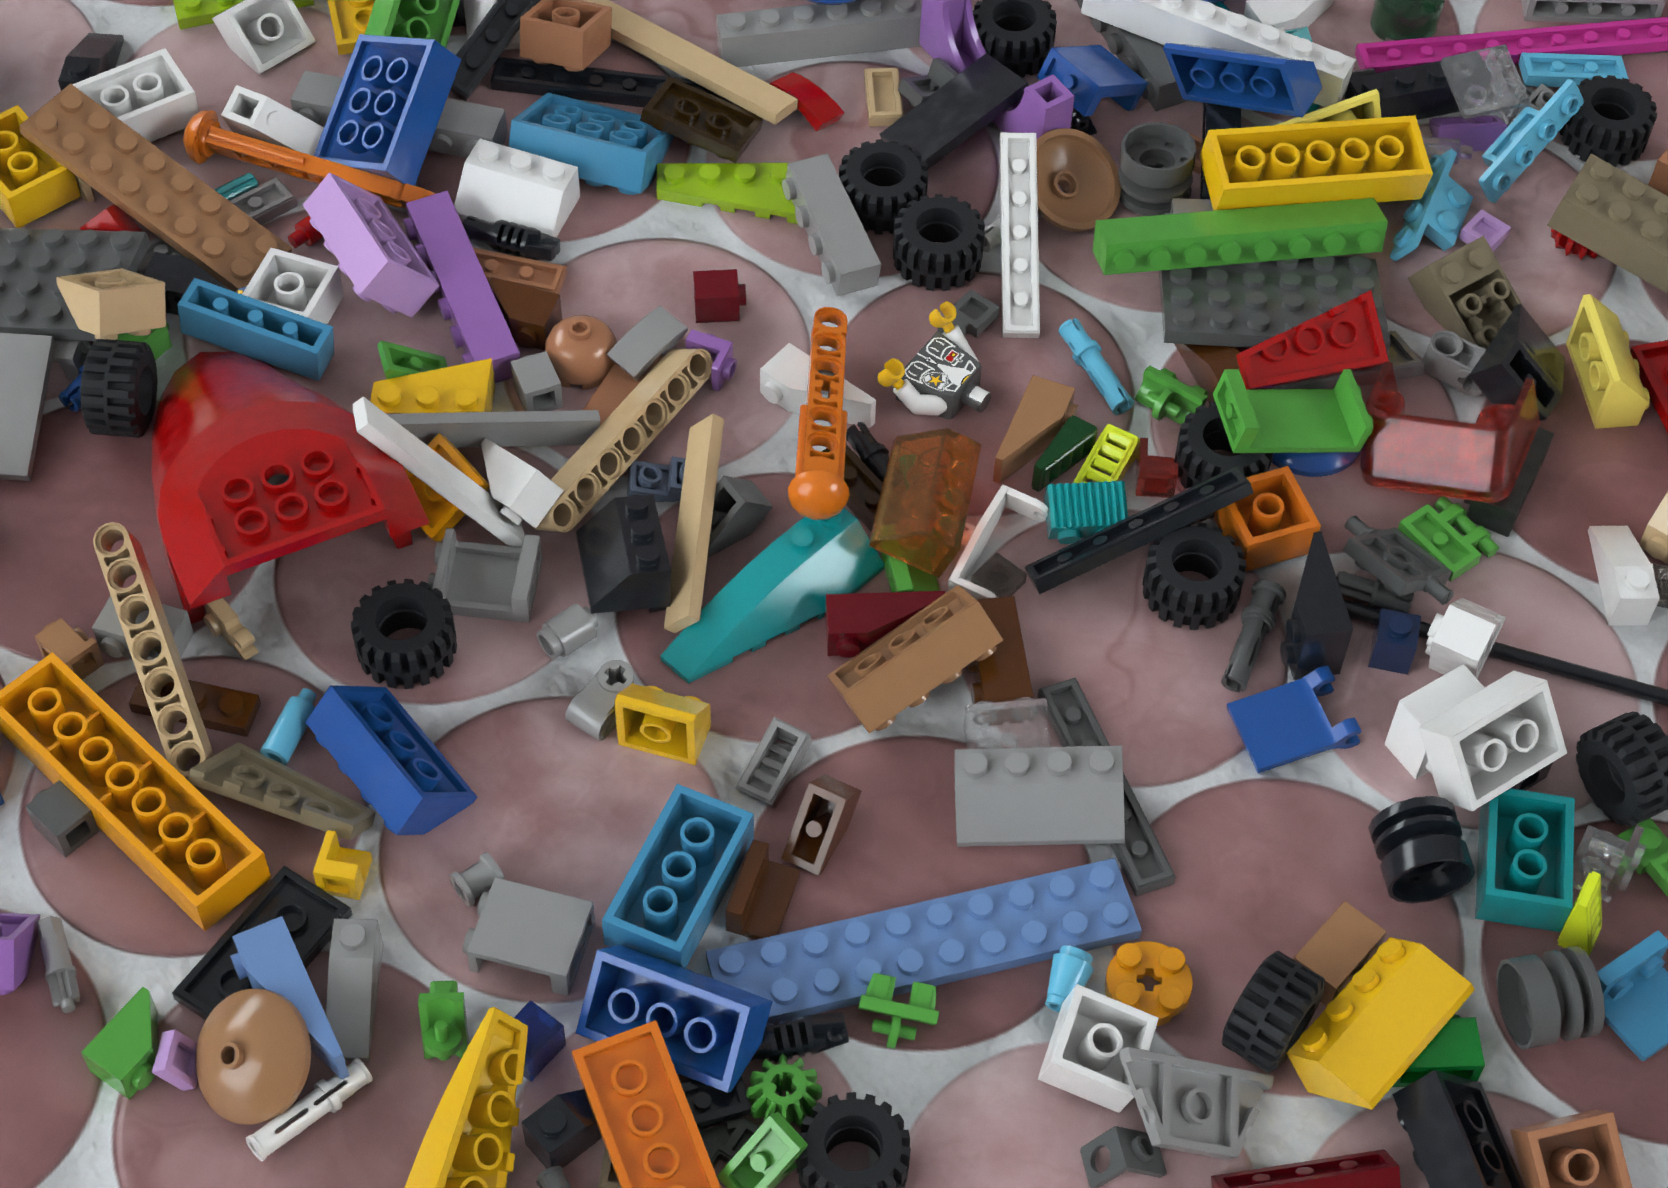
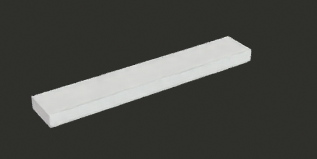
[1000,132,1040,338]
[352,397,524,547]

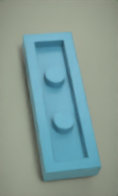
[1518,52,1628,87]

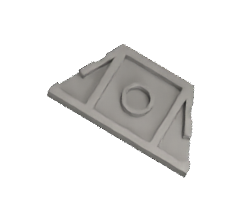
[1120,1047,1274,1160]

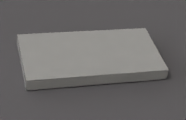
[0,333,56,481]

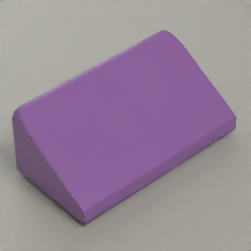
[1429,115,1507,153]

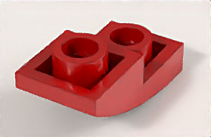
[770,72,845,132]

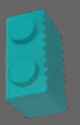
[1044,480,1128,544]

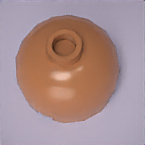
[545,315,617,389]

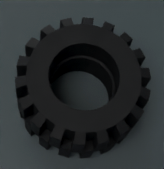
[972,0,1057,78]
[1560,75,1657,167]
[839,139,928,234]
[893,194,985,291]
[81,339,158,438]
[1174,402,1274,489]
[1142,523,1247,630]
[351,579,457,689]
[1576,711,1668,827]
[1222,951,1325,1074]
[796,1092,911,1188]

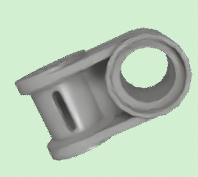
[1422,330,1486,396]
[565,660,634,741]

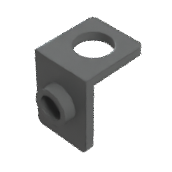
[1080,1126,1167,1188]

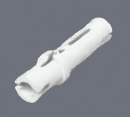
[245,1058,373,1161]

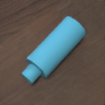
[260,688,317,766]

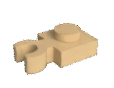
[203,598,259,661]

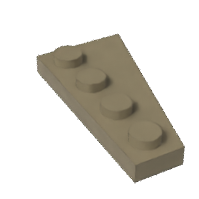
[188,742,376,840]

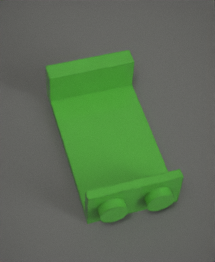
[1213,369,1374,453]

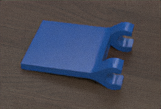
[1227,665,1362,773]

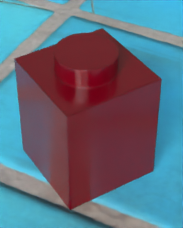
[693,269,746,323]

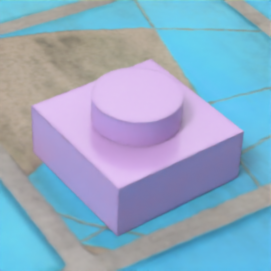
[1459,209,1511,252]
[152,1029,198,1091]

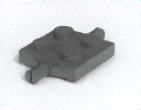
[1343,515,1454,605]

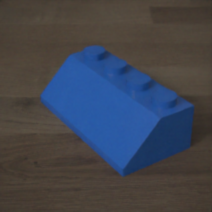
[1163,43,1323,118]
[305,685,478,835]
[575,945,773,1093]

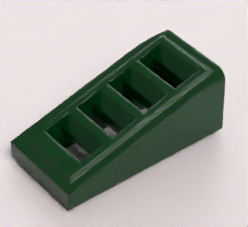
[1031,415,1098,492]

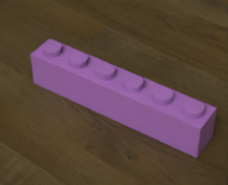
[403,191,520,383]

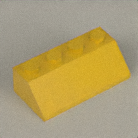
[1286,937,1475,1110]

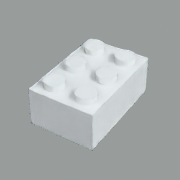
[1418,670,1567,811]

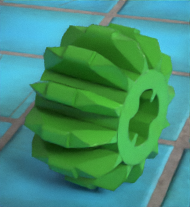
[746,1054,822,1127]

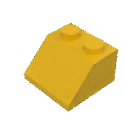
[614,683,711,765]

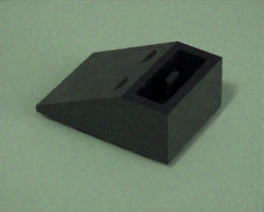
[1469,304,1565,424]

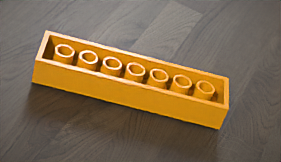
[0,652,272,931]

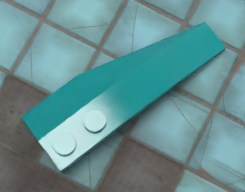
[660,508,885,684]

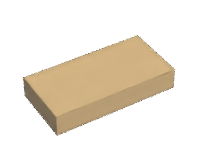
[864,68,904,127]

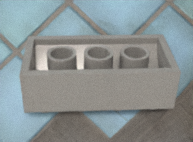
[955,745,1125,847]

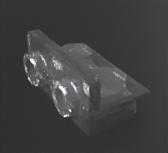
[1573,825,1646,903]

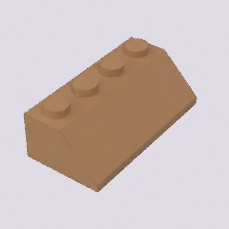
[827,585,1003,733]

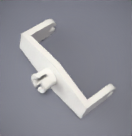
[948,484,1049,599]

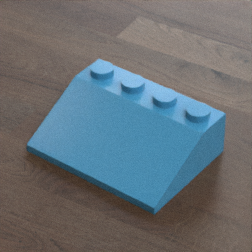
[509,93,675,195]

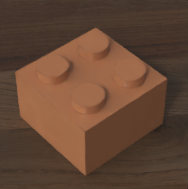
[520,0,612,72]

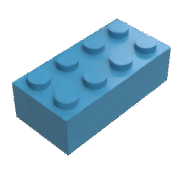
[602,784,754,968]

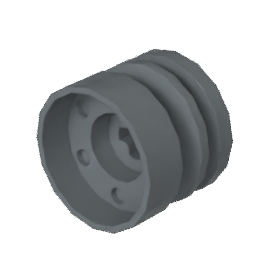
[1118,122,1196,216]
[1496,946,1605,1050]

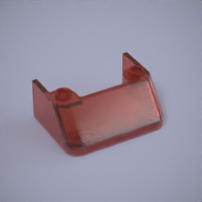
[1360,362,1540,503]

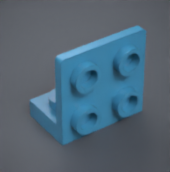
[1597,930,1668,1061]

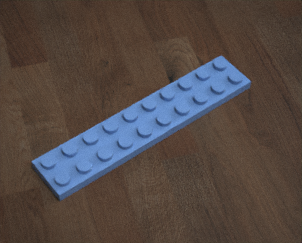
[706,858,1142,1024]

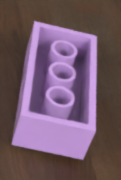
[303,172,440,318]

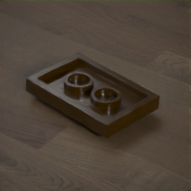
[640,76,763,163]

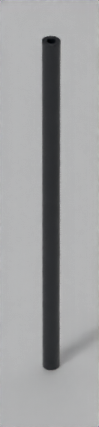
[1344,600,1668,706]

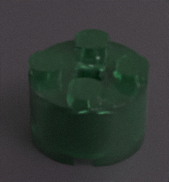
[1370,0,1445,41]

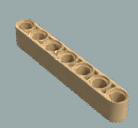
[529,348,713,533]
[93,522,214,786]

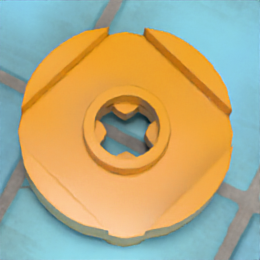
[1104,941,1193,1026]

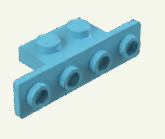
[1479,79,1584,203]
[1390,149,1473,262]

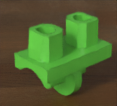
[1135,365,1208,425]
[858,973,939,1050]
[418,980,469,1061]

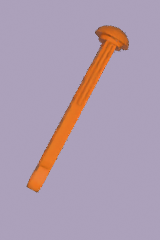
[183,110,436,209]
[788,307,849,520]

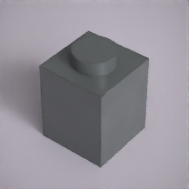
[25,780,99,858]

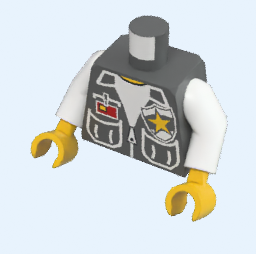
[877,301,991,420]

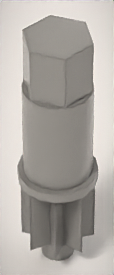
[37,916,80,1013]

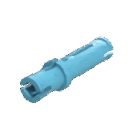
[1058,318,1134,415]

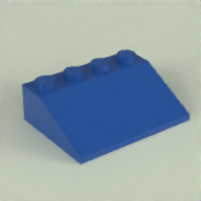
[314,34,461,186]

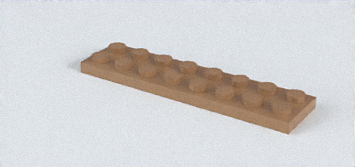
[20,83,292,292]

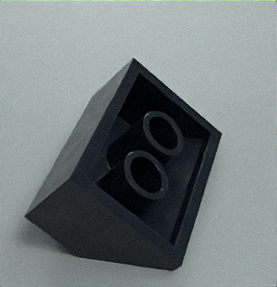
[576,494,671,614]
[1392,1070,1525,1188]

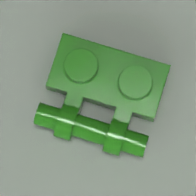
[1398,496,1499,582]

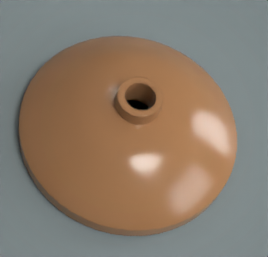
[1037,128,1121,232]
[195,989,311,1125]

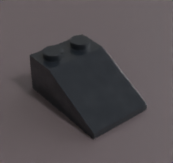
[1280,532,1353,680]

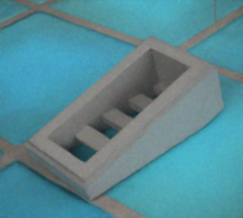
[735,717,812,807]

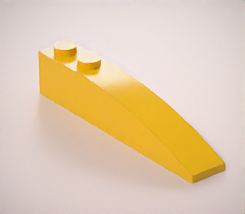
[405,1007,528,1188]

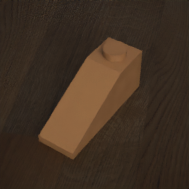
[993,375,1079,483]

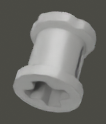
[449,852,505,907]

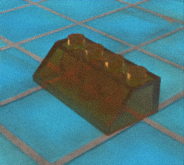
[869,428,982,578]

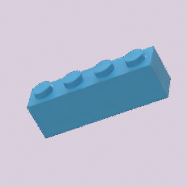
[177,278,334,381]

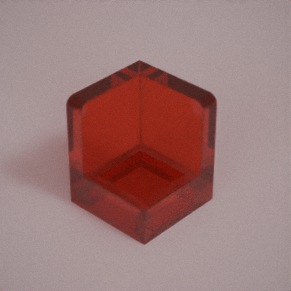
[1135,438,1178,498]

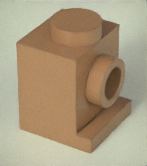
[34,618,104,680]

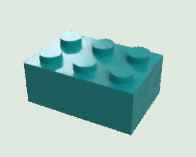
[1475,788,1575,932]

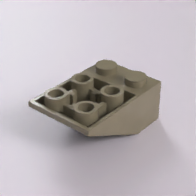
[1408,236,1523,349]

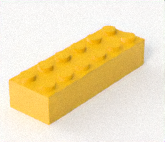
[1199,115,1433,211]

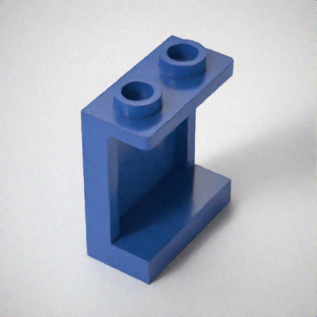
[1037,45,1148,116]

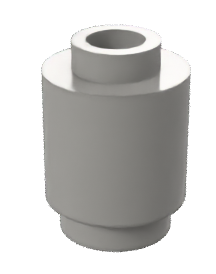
[536,604,598,659]

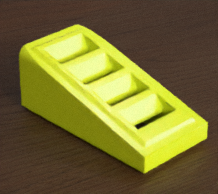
[1073,424,1140,483]
[1557,871,1602,956]

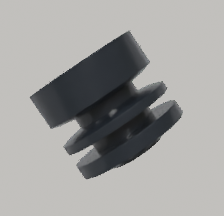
[1368,796,1475,904]

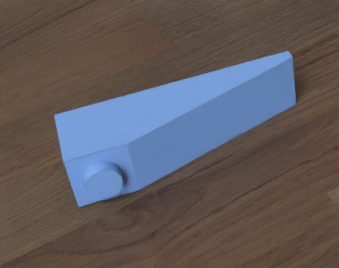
[230,916,349,1079]

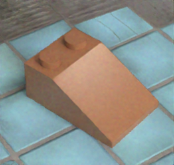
[1510,1110,1632,1188]

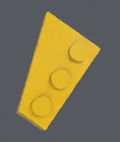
[370,358,496,414]

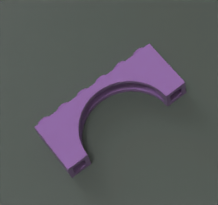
[919,0,1074,139]

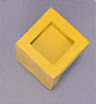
[313,830,373,900]

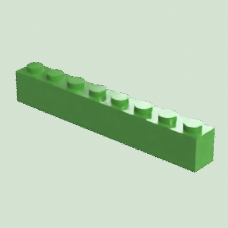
[1092,198,1388,275]

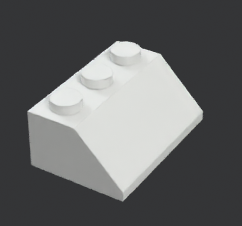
[72,48,199,142]
[454,138,580,238]

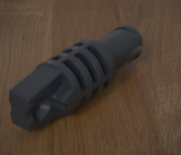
[462,216,560,261]
[751,1012,849,1063]

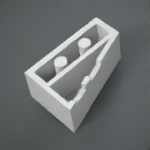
[1425,598,1506,678]

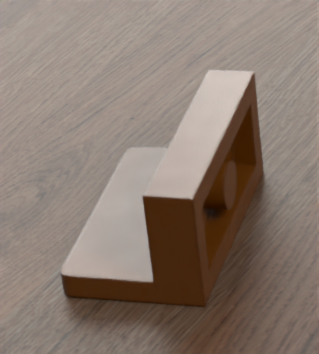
[725,839,800,940]

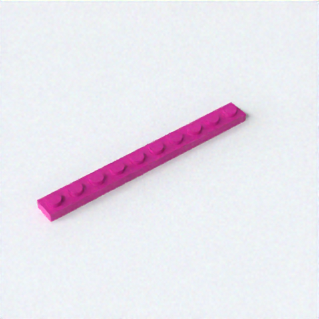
[1355,17,1668,73]

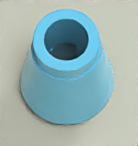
[1045,945,1094,1012]

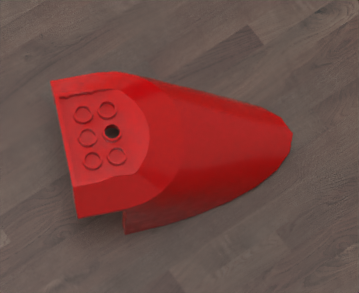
[152,351,429,624]

